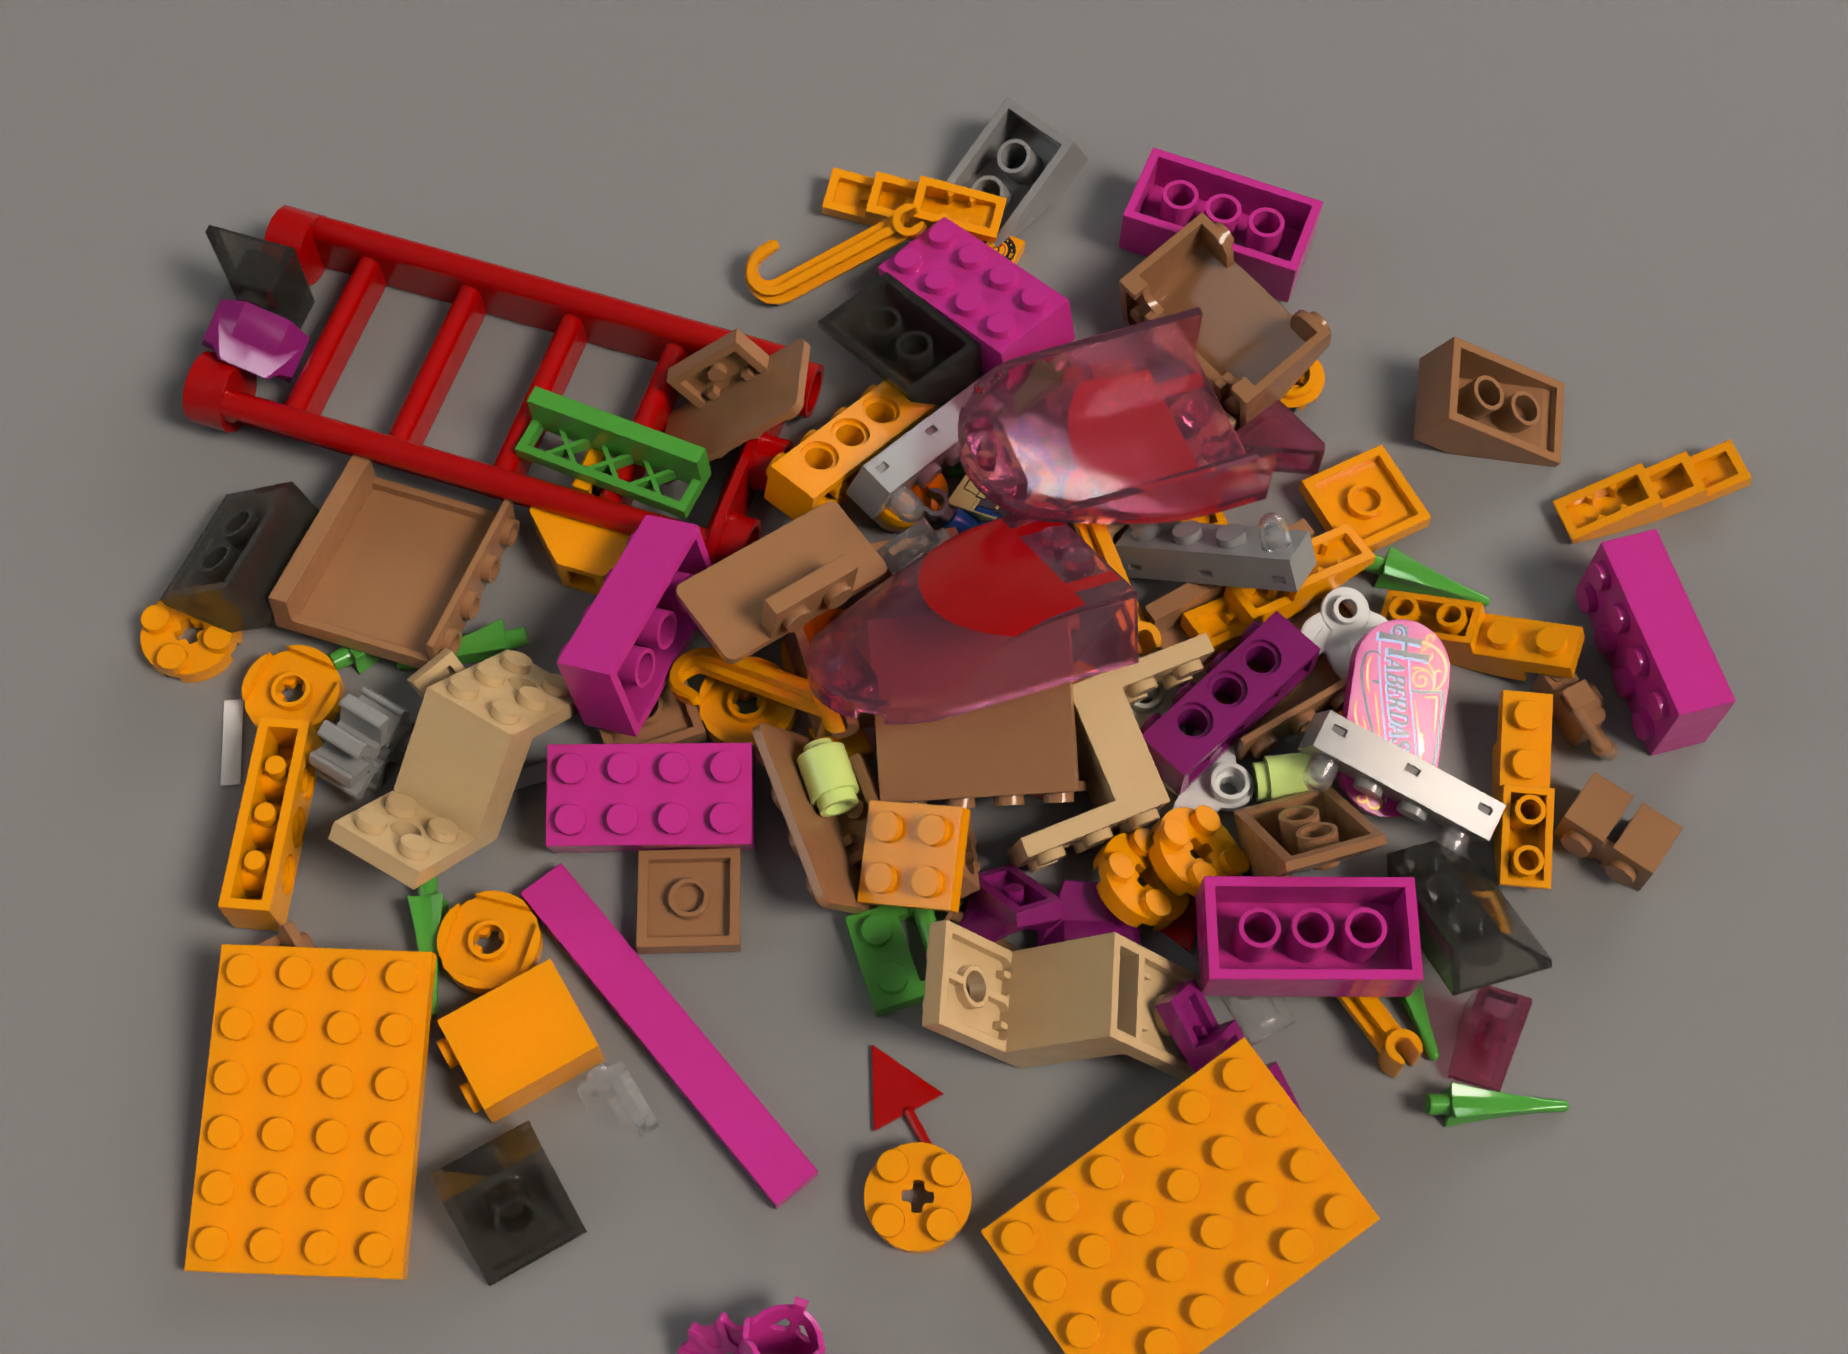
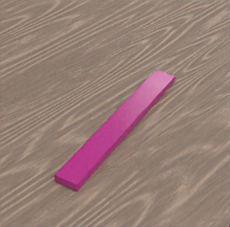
[520,863,818,1210]

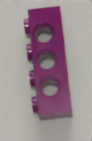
[1140,611,1321,795]

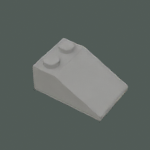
[946,97,1088,247]

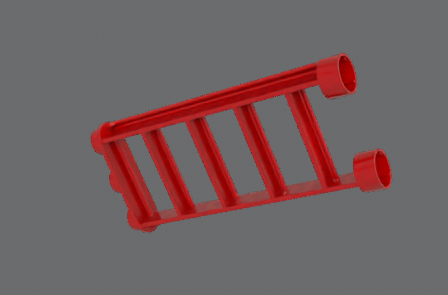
[182,205,824,565]

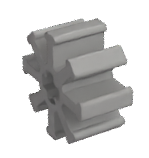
[309,687,415,799]

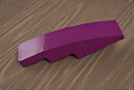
[1155,978,1306,1119]

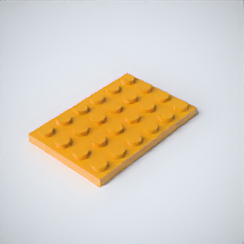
[184,944,437,1280]
[981,1037,1380,1354]

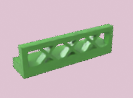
[515,386,712,519]

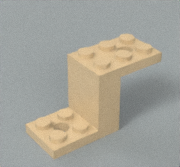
[1006,632,1214,873]
[328,649,579,890]
[922,919,1200,1081]

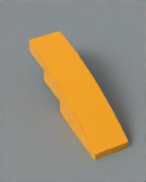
[822,167,1007,242]
[1552,439,1752,544]
[1180,523,1376,660]

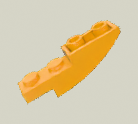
[1380,589,1585,681]
[1492,690,1555,890]

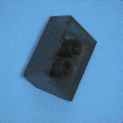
[818,272,984,406]
[160,481,319,633]
[1386,841,1552,996]

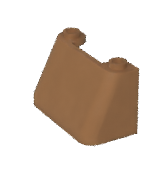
[1119,212,1331,437]

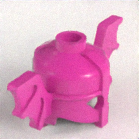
[677,1296,826,1354]

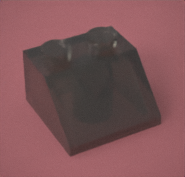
[205,225,315,330]
[431,1120,587,1287]

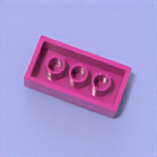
[1119,147,1323,303]
[878,217,1075,392]
[556,514,712,737]
[1576,529,1736,756]
[545,743,756,853]
[1195,876,1424,997]

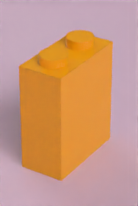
[436,958,605,1124]

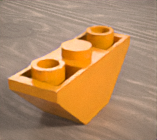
[529,507,630,595]

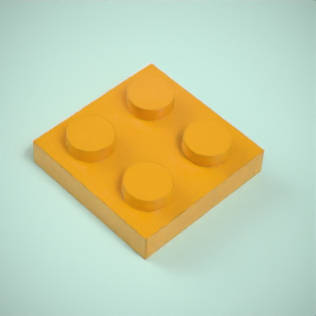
[1299,444,1432,552]
[857,800,970,913]

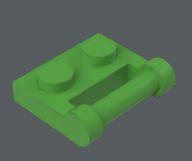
[845,906,937,1017]

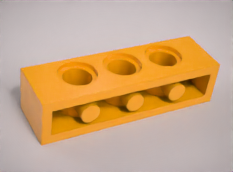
[764,374,935,520]
[218,716,323,931]

